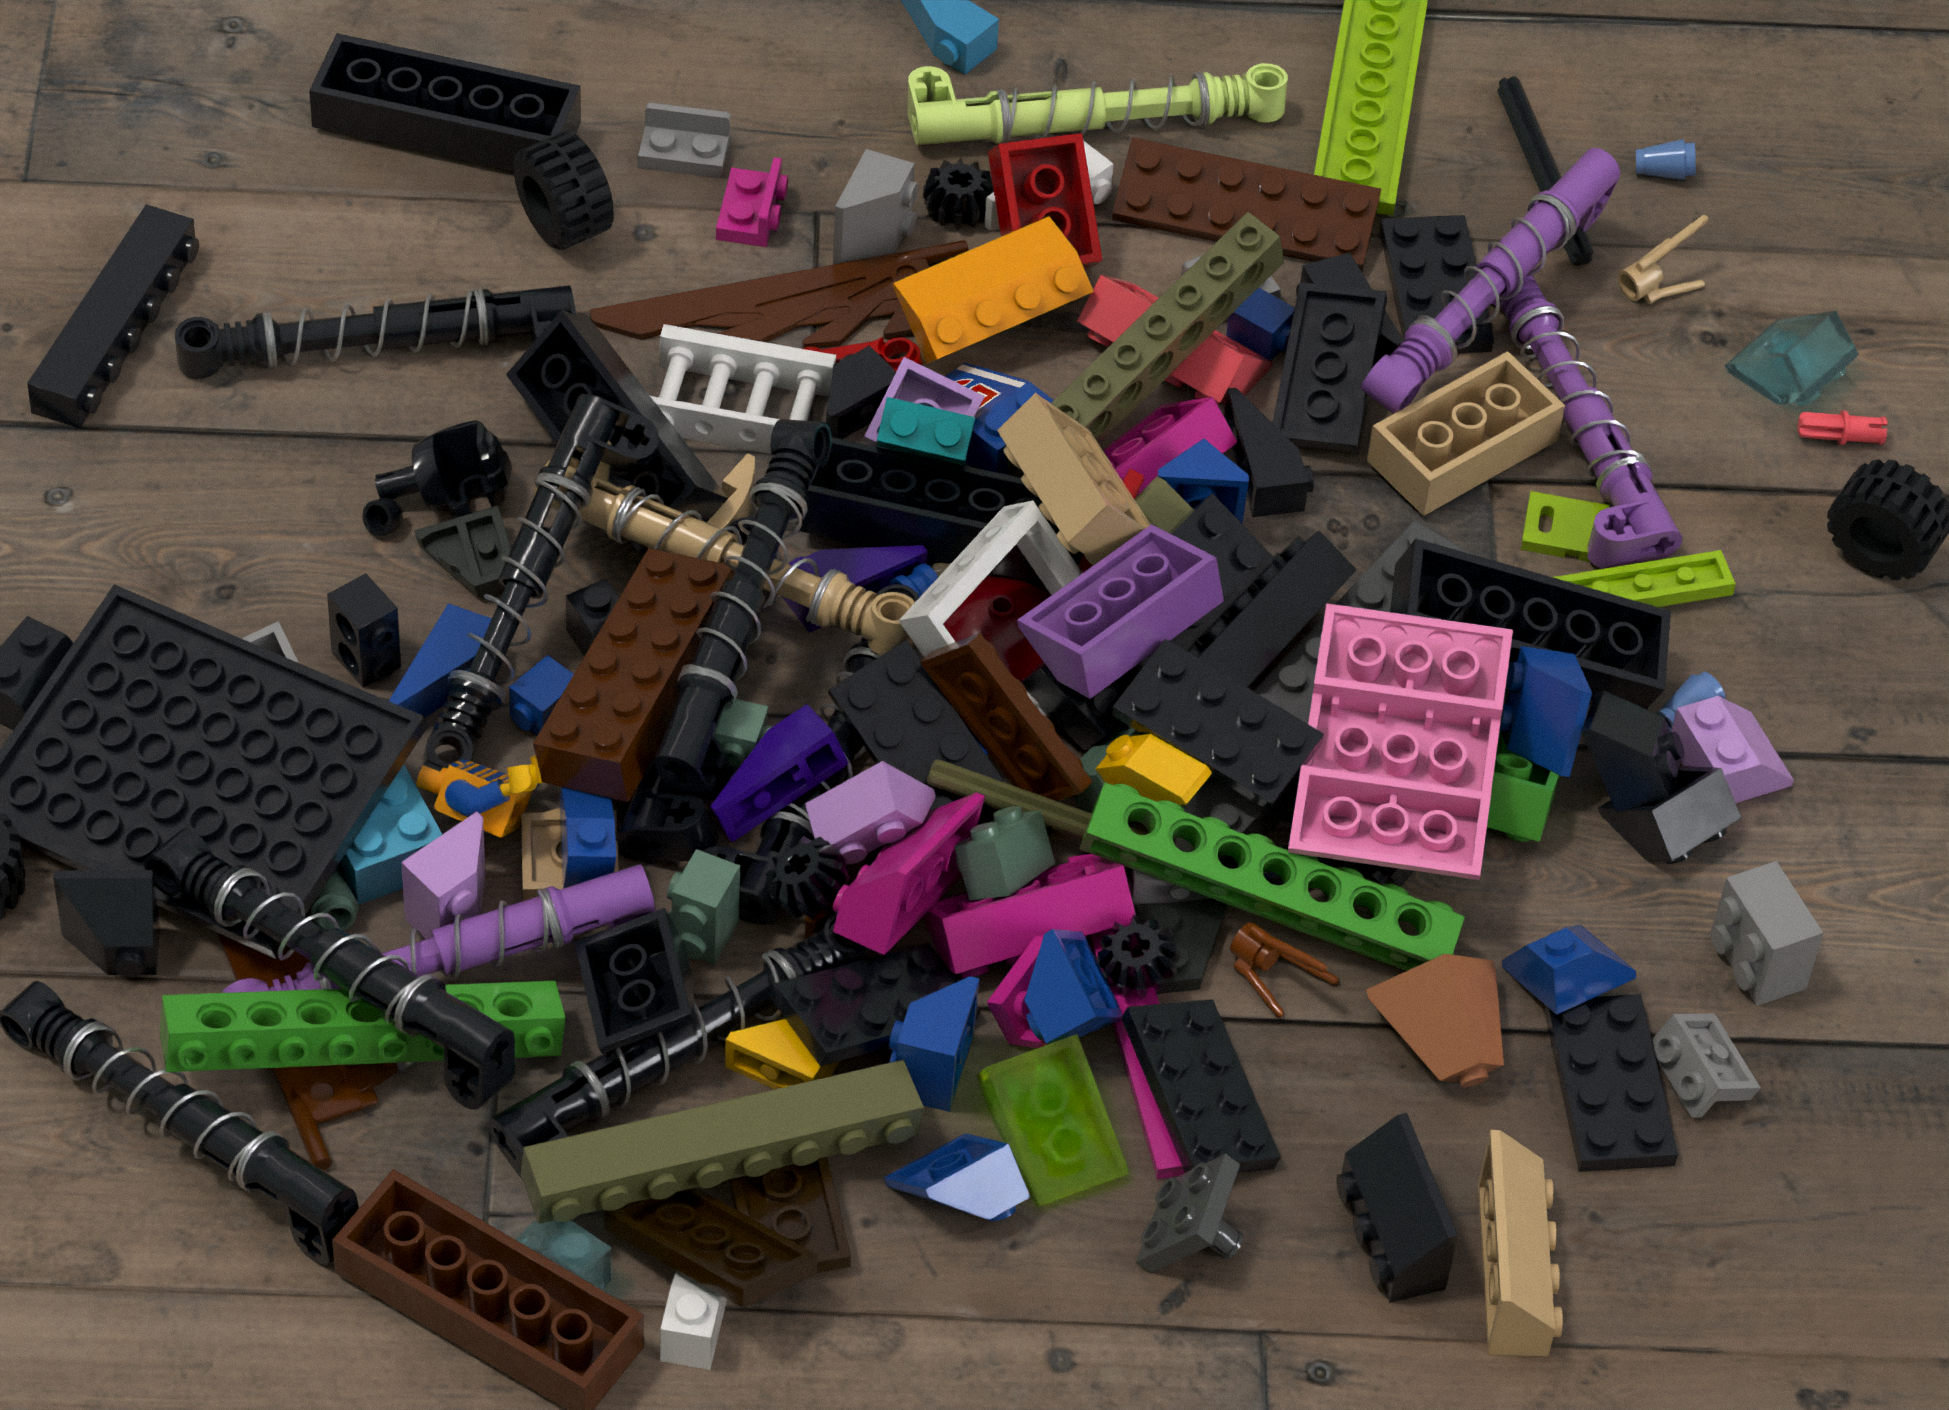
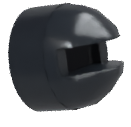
[363,498,403,536]

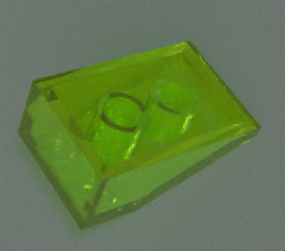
[976,1034,1129,1208]

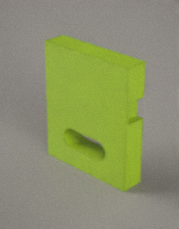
[1520,491,1609,562]

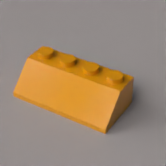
[892,216,1094,364]

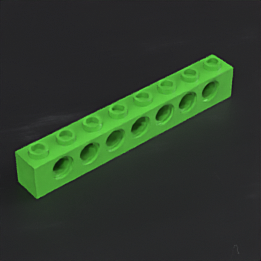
[1079,782,1465,971]
[159,981,566,1072]

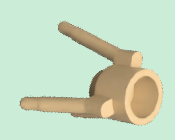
[1617,215,1708,304]

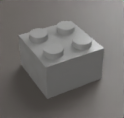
[1710,861,1824,1006]

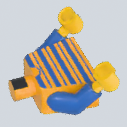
[416,755,542,838]

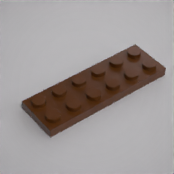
[1112,137,1381,272]

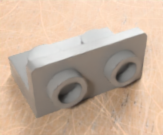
[638,102,730,178]
[1652,1013,1761,1118]

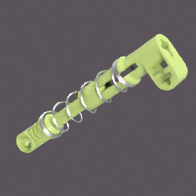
[907,63,1288,145]

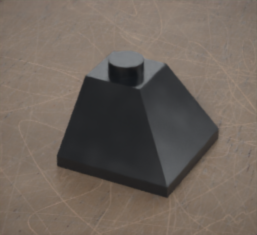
[53,870,160,977]

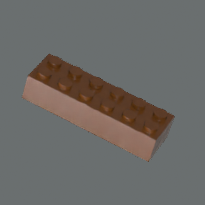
[533,548,734,802]
[332,1169,644,1410]

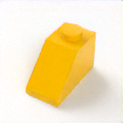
[1095,734,1212,805]
[725,1019,839,1089]

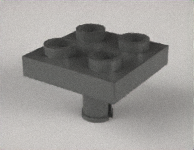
[1136,1154,1244,1273]

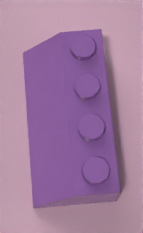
[1017,524,1224,699]

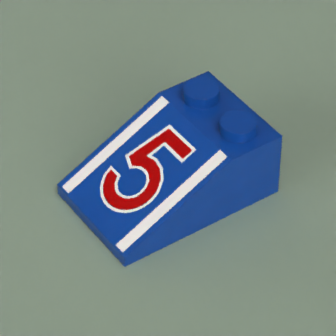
[944,362,1053,475]

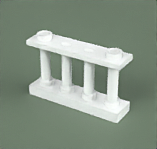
[650,324,836,454]

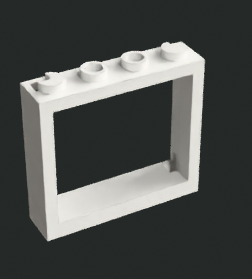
[898,500,1083,718]

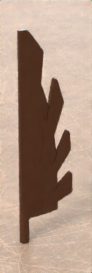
[589,240,969,348]
[216,914,398,1170]

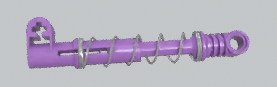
[1361,148,1620,414]
[1491,269,1682,569]
[222,864,656,993]

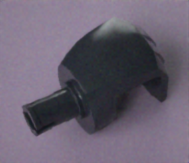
[375,420,512,518]

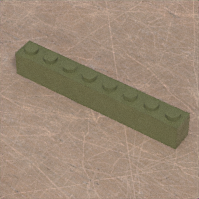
[521,1060,924,1224]

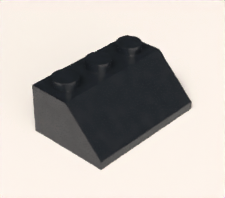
[1336,1113,1458,1303]

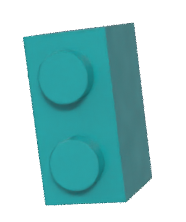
[877,397,975,466]

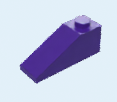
[781,545,928,633]
[711,704,849,843]

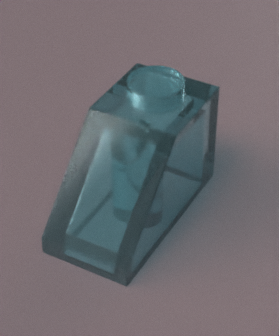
[516,1221,611,1290]

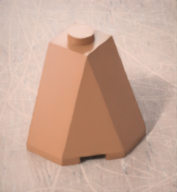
[1366,954,1504,1088]

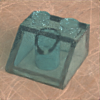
[1725,311,1859,406]

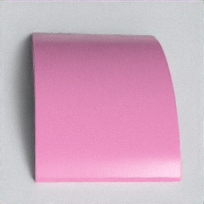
[1288,603,1513,880]

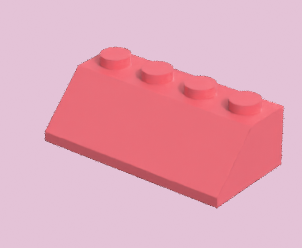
[1077,275,1273,405]

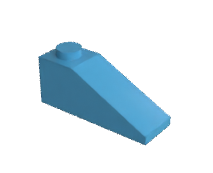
[901,0,999,75]

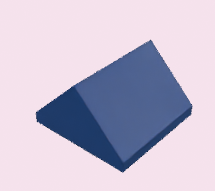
[1157,438,1249,525]

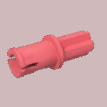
[1797,410,1887,445]

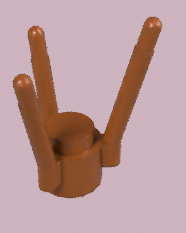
[1230,922,1339,1018]

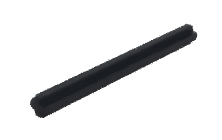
[1497,76,1594,266]

